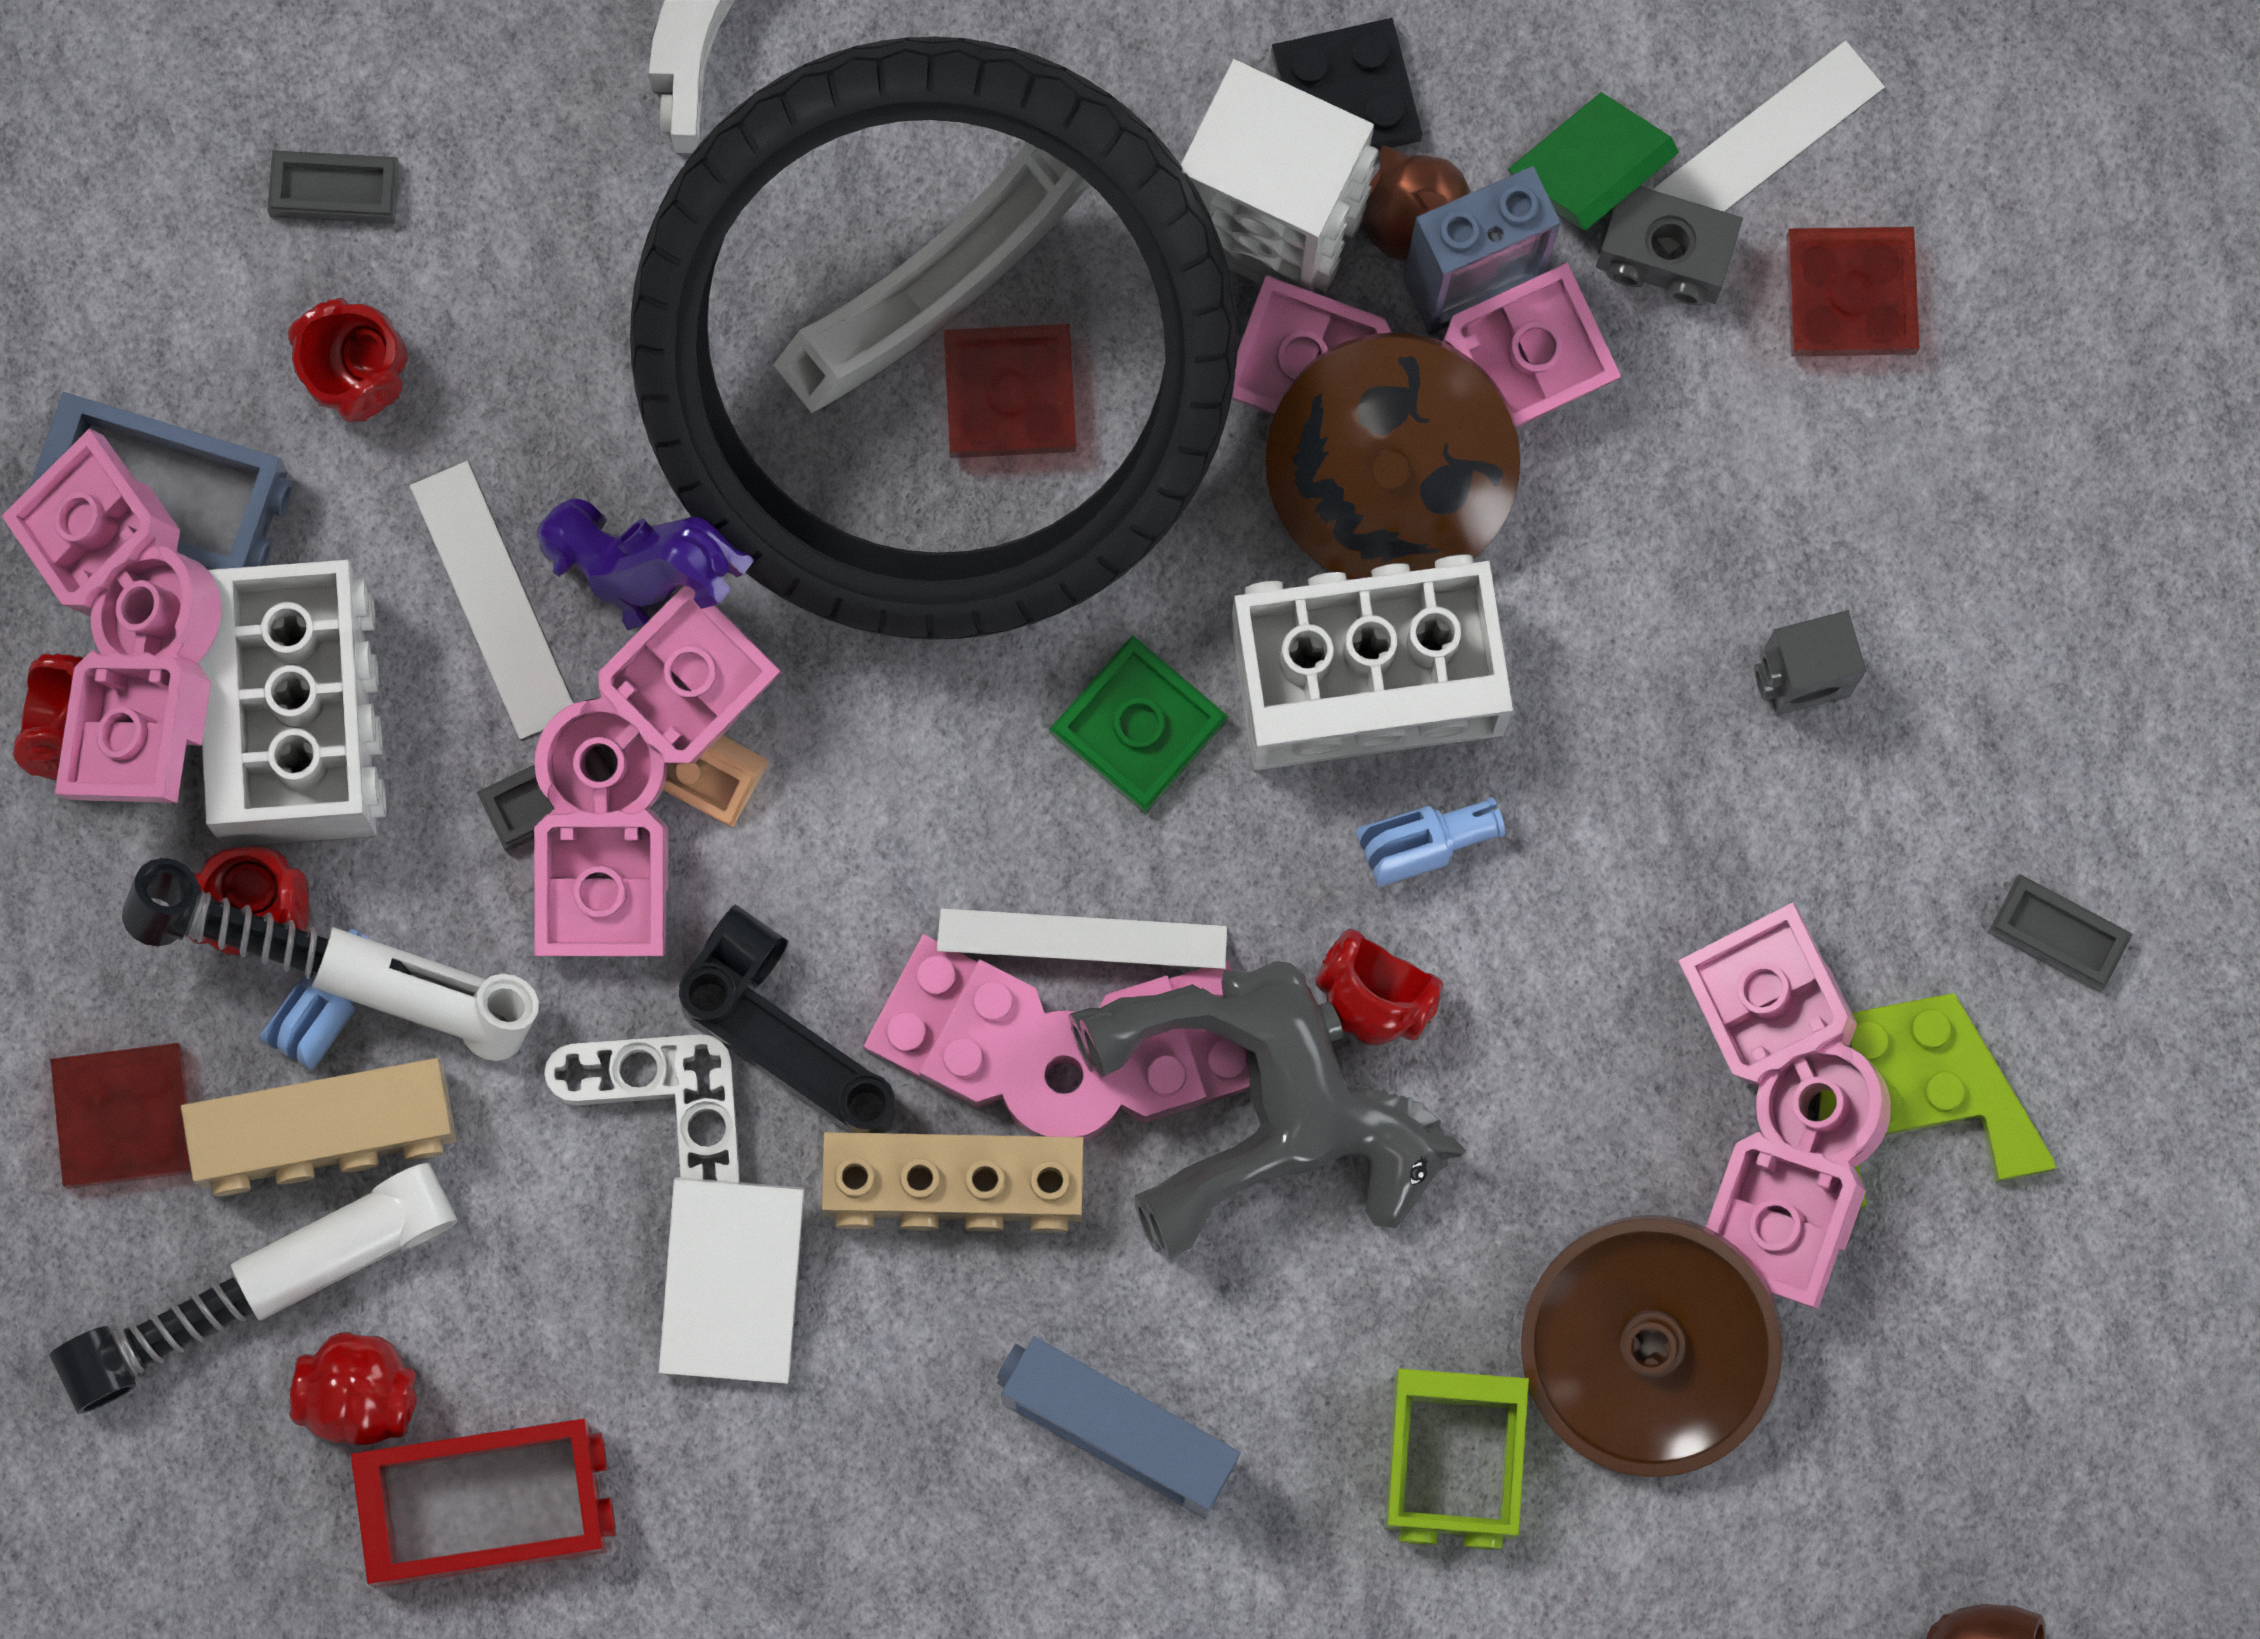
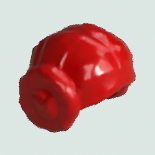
[288,298,408,423]
[13,653,84,780]
[189,846,309,956]
[1315,929,1444,1046]
[289,1332,417,1446]

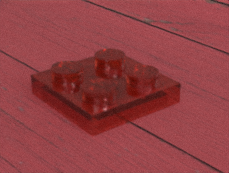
[1786,227,1920,357]
[944,324,1076,458]
[50,1043,191,1189]

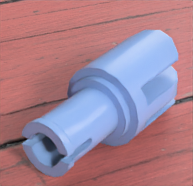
[1355,797,1505,888]
[260,929,371,1071]

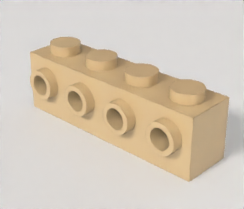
[181,1058,457,1197]
[822,1132,1083,1233]

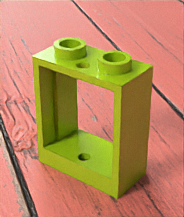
[1384,1368,1529,1550]

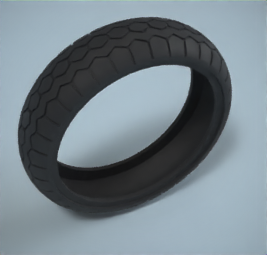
[630,36,1238,640]

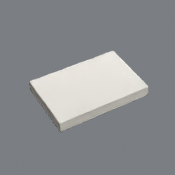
[658,1177,805,1384]

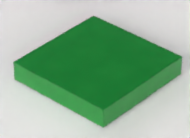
[1508,92,1679,231]
[1049,635,1229,815]

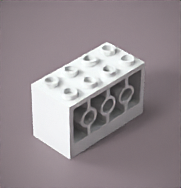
[1181,59,1379,293]
[1231,555,1513,771]
[198,560,386,848]

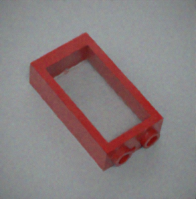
[351,1418,616,1588]

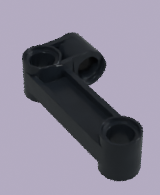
[679,904,895,1133]

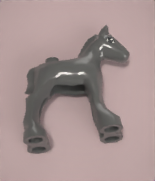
[1068,961,1466,1259]

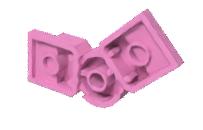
[1232,262,1621,428]
[1,429,221,803]
[534,586,782,956]
[1678,902,1891,1310]
[863,934,1250,1142]

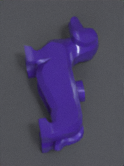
[537,498,754,631]

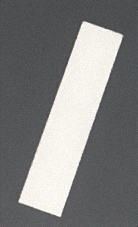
[1652,40,1885,254]
[410,461,573,740]
[937,908,1227,969]

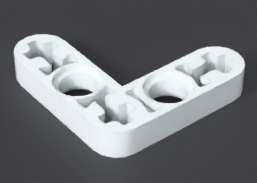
[544,1034,740,1182]

